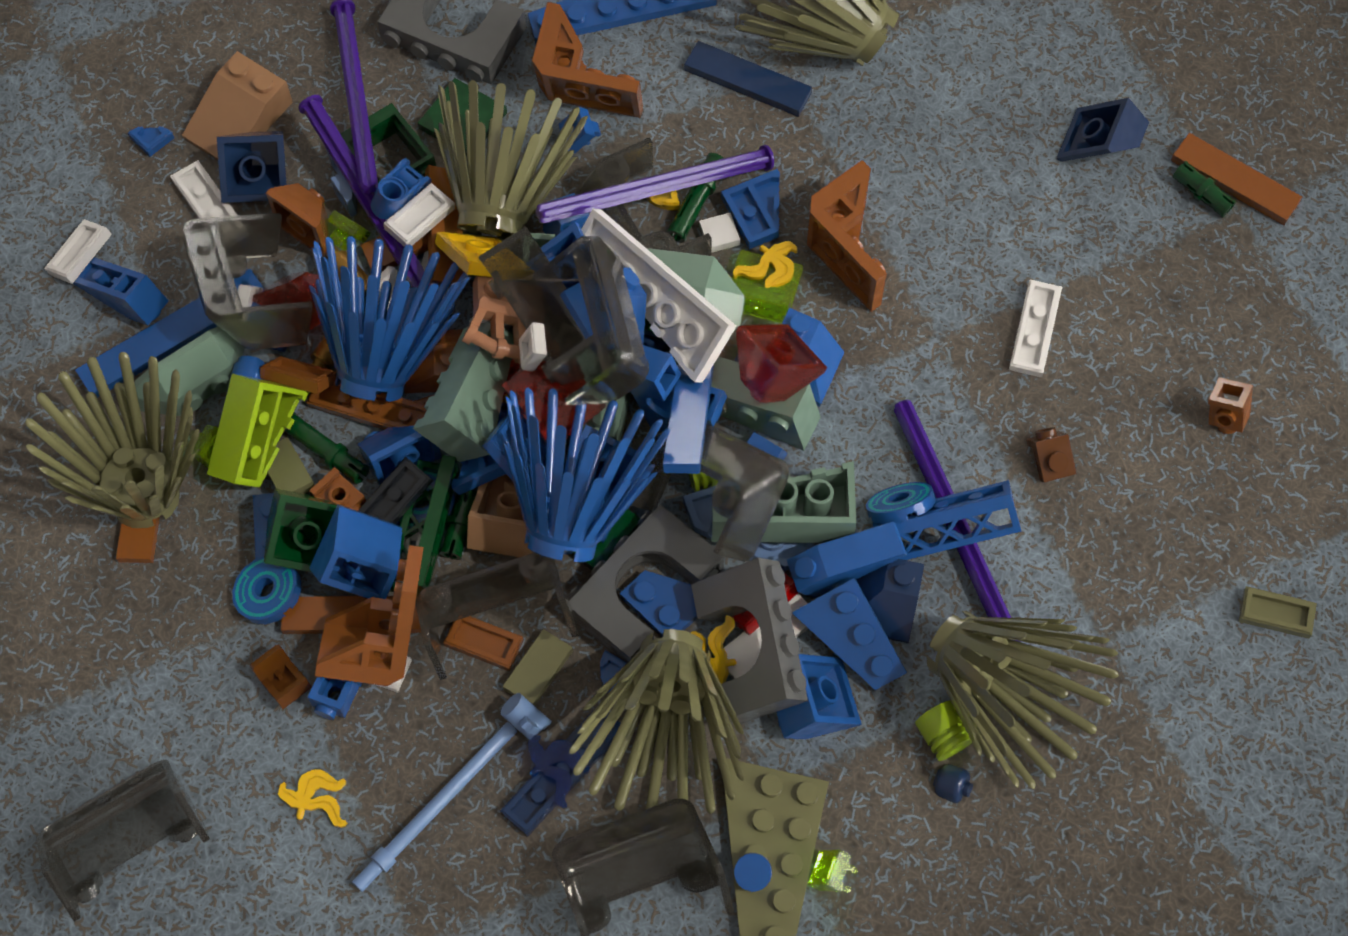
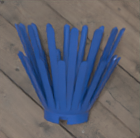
[309,236,471,401]
[502,387,672,562]

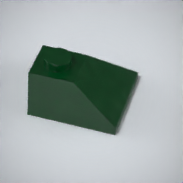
[264,488,350,572]

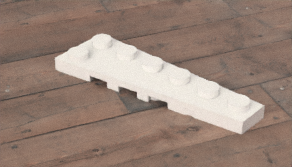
[581,209,737,383]

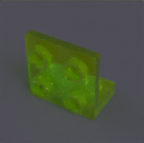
[731,250,803,323]

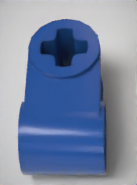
[371,158,432,220]

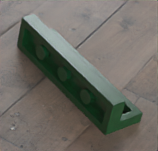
[389,455,459,598]

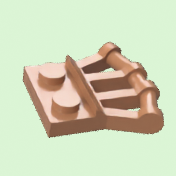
[461,276,559,364]

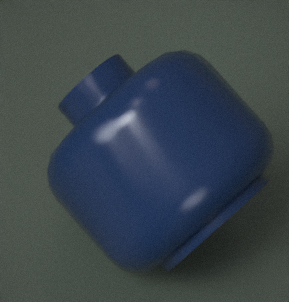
[933,764,973,803]

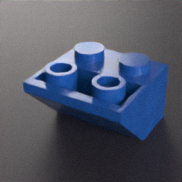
[309,504,403,599]

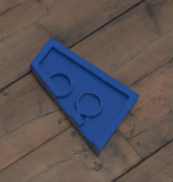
[792,578,907,690]

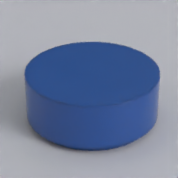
[734,853,772,892]

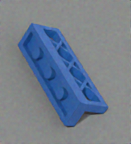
[873,480,1022,560]

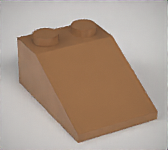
[182,51,293,160]
[467,474,538,560]

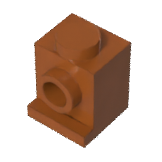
[1208,377,1253,434]
[309,467,366,511]

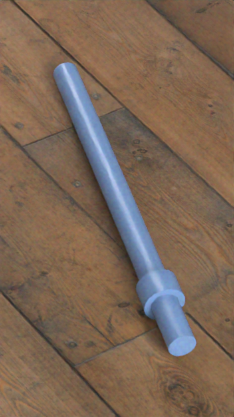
[352,722,517,892]

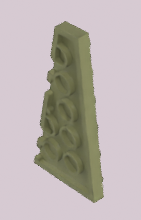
[724,758,829,936]

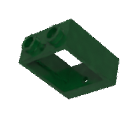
[340,103,436,183]

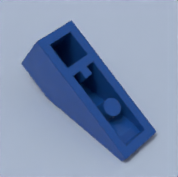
[73,257,169,326]
[787,522,907,598]

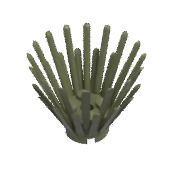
[734,0,899,66]
[434,80,588,241]
[26,352,199,528]
[927,611,1119,789]
[569,629,744,821]

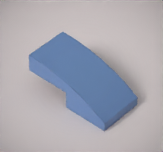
[326,149,357,217]

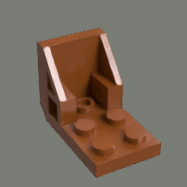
[532,2,643,118]
[807,160,887,312]
[315,545,424,686]

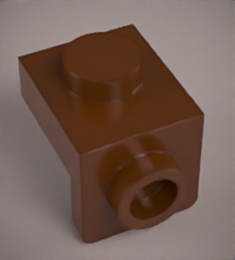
[1026,427,1077,482]
[250,645,312,709]

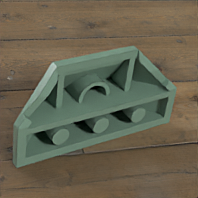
[648,248,745,330]
[134,318,246,416]

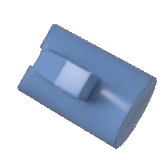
[501,693,552,742]

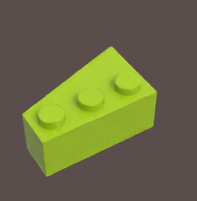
[207,374,309,488]

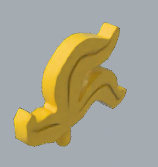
[732,241,797,295]
[691,615,737,684]
[278,769,348,828]

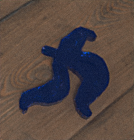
[528,735,590,809]

